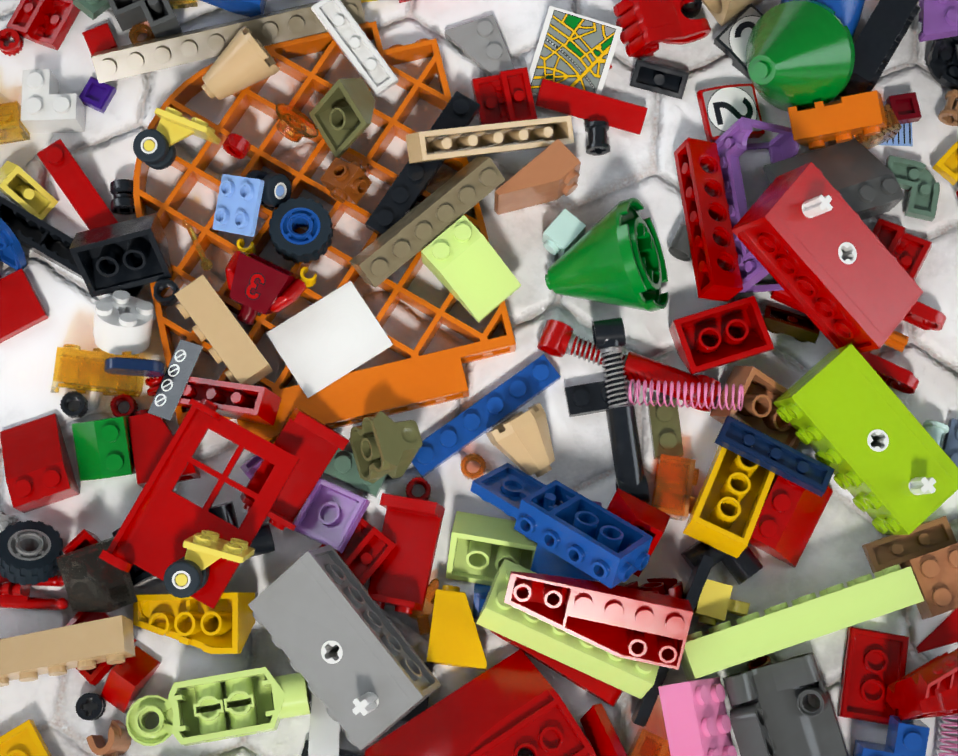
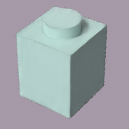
[542,208,586,256]

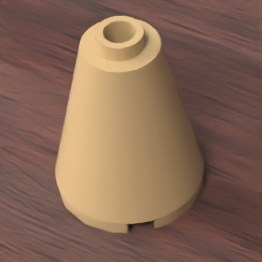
[201,26,280,100]

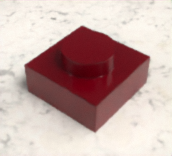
[886,92,922,125]

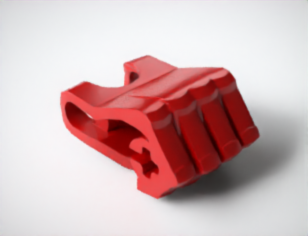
[613,0,711,58]

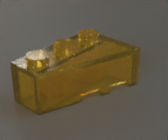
[50,344,146,397]

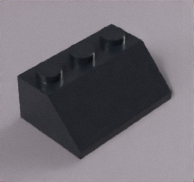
[69,213,173,297]

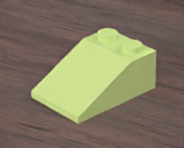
[421,215,521,323]

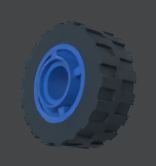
[269,197,333,264]

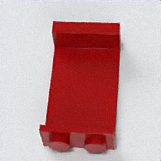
[240,407,349,531]
[368,493,445,615]

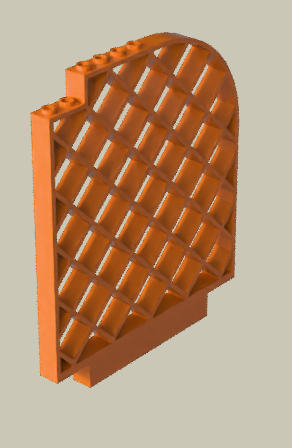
[133,21,516,444]

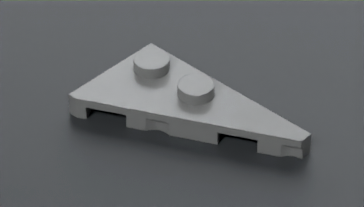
[445,15,515,76]

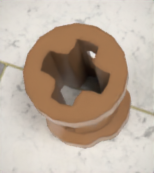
[938,89,958,126]

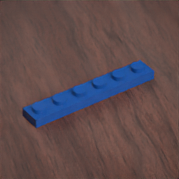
[411,354,561,478]

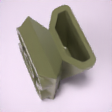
[349,411,423,484]

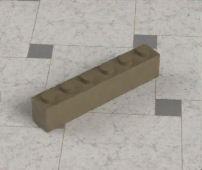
[349,156,506,288]

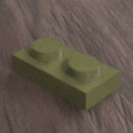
[647,399,684,459]

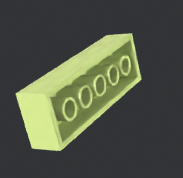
[476,559,659,699]

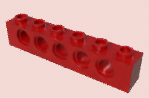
[674,138,743,302]

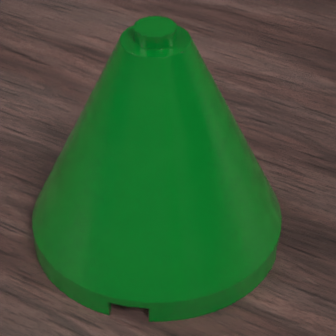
[746,0,855,112]
[545,198,669,312]

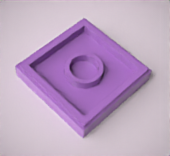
[294,478,370,553]

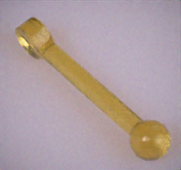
[182,218,213,271]

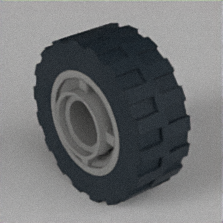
[0,520,63,585]

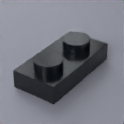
[564,381,611,417]

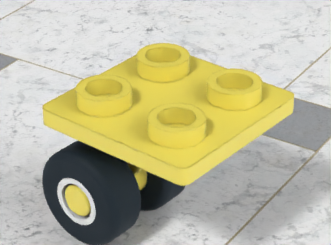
[133,107,221,170]
[164,530,255,598]

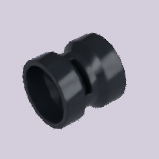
[110,179,136,215]

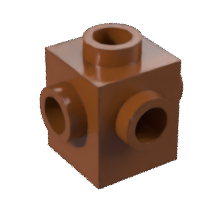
[320,157,372,205]

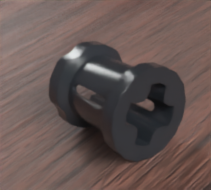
[585,120,610,156]

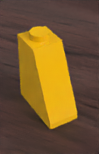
[426,585,487,670]

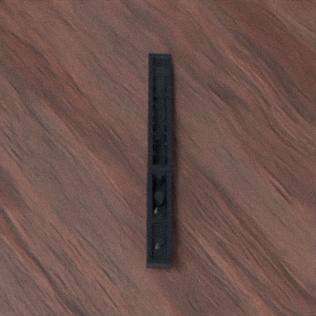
[0,196,145,298]

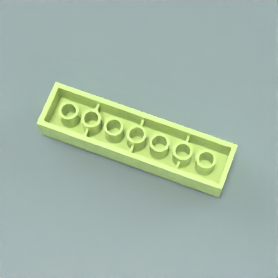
[681,564,924,681]

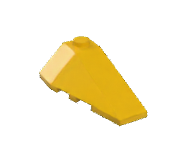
[133,592,255,654]

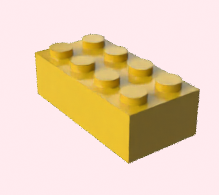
[683,445,775,558]

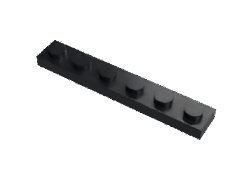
[365,91,480,236]

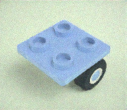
[212,170,292,237]

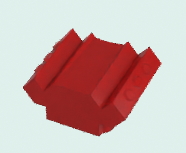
[886,648,958,721]

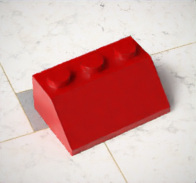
[669,295,774,375]
[749,474,833,568]

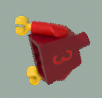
[225,238,317,325]

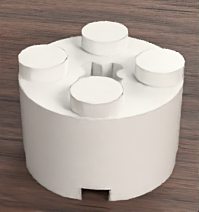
[93,290,154,355]

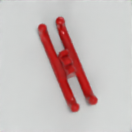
[0,573,72,610]

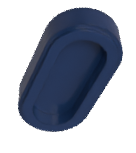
[104,357,164,377]

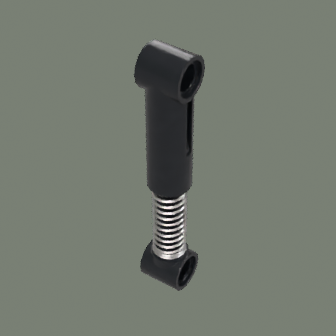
[592,317,650,504]

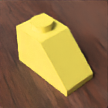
[0,161,58,220]

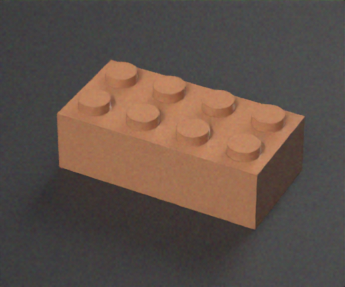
[900,543,958,620]

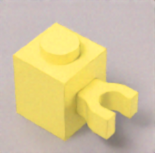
[693,579,750,626]

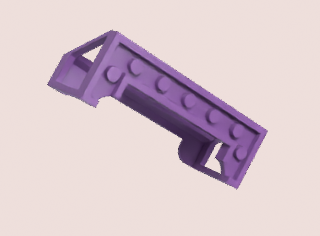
[715,117,799,293]

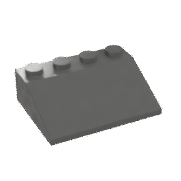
[763,138,905,220]

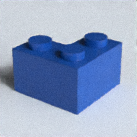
[853,715,930,756]

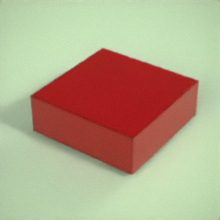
[82,23,118,55]

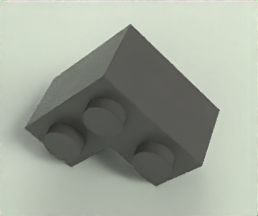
[107,0,182,38]

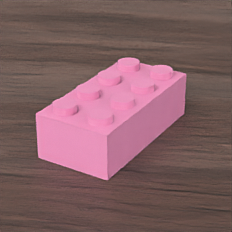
[658,677,737,756]

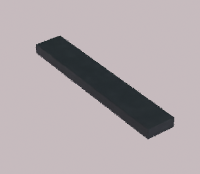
[631,554,714,727]

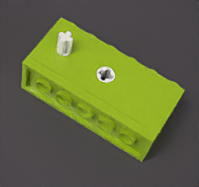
[773,343,958,535]

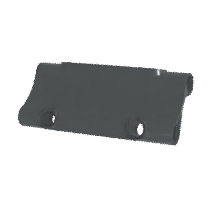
[723,652,849,756]

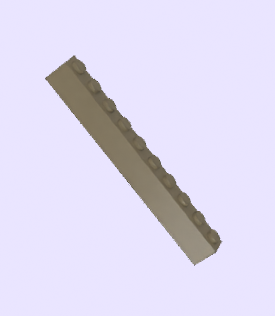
[91,0,366,84]

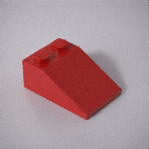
[0,413,80,513]

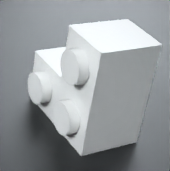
[20,69,85,134]

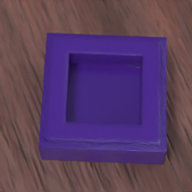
[79,77,116,114]

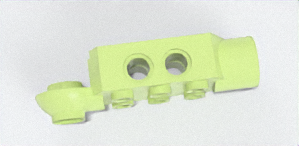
[126,667,311,746]

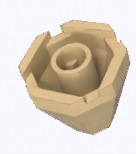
[486,403,555,477]

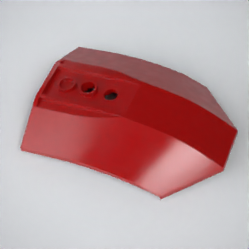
[364,649,597,756]

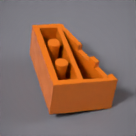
[788,90,887,150]

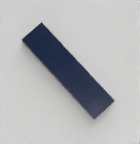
[714,415,835,497]

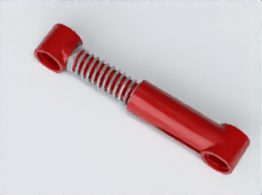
[537,319,721,412]

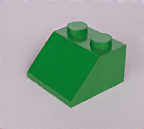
[72,415,136,481]

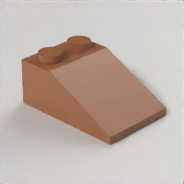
[494,139,581,215]
[709,366,800,449]

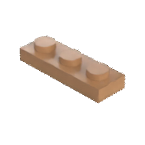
[862,516,957,573]

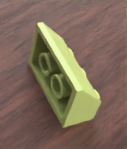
[445,511,537,586]

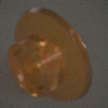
[276,103,318,142]

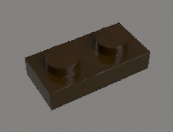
[762,304,820,344]

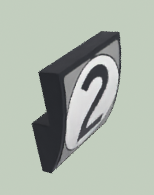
[713,4,763,81]

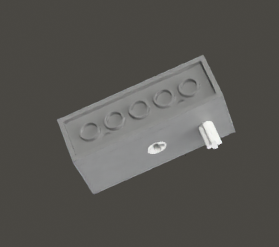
[248,545,441,751]

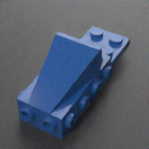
[470,463,653,589]

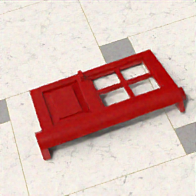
[99,398,300,609]

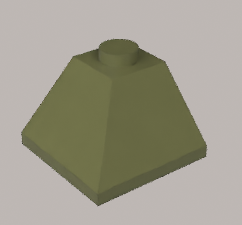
[309,78,375,158]

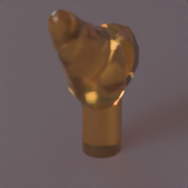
[408,578,439,635]

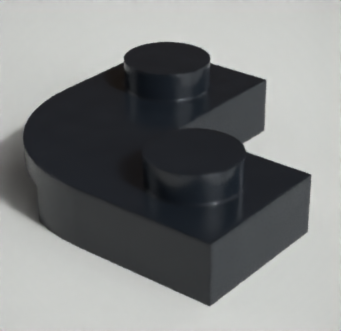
[928,36,958,90]

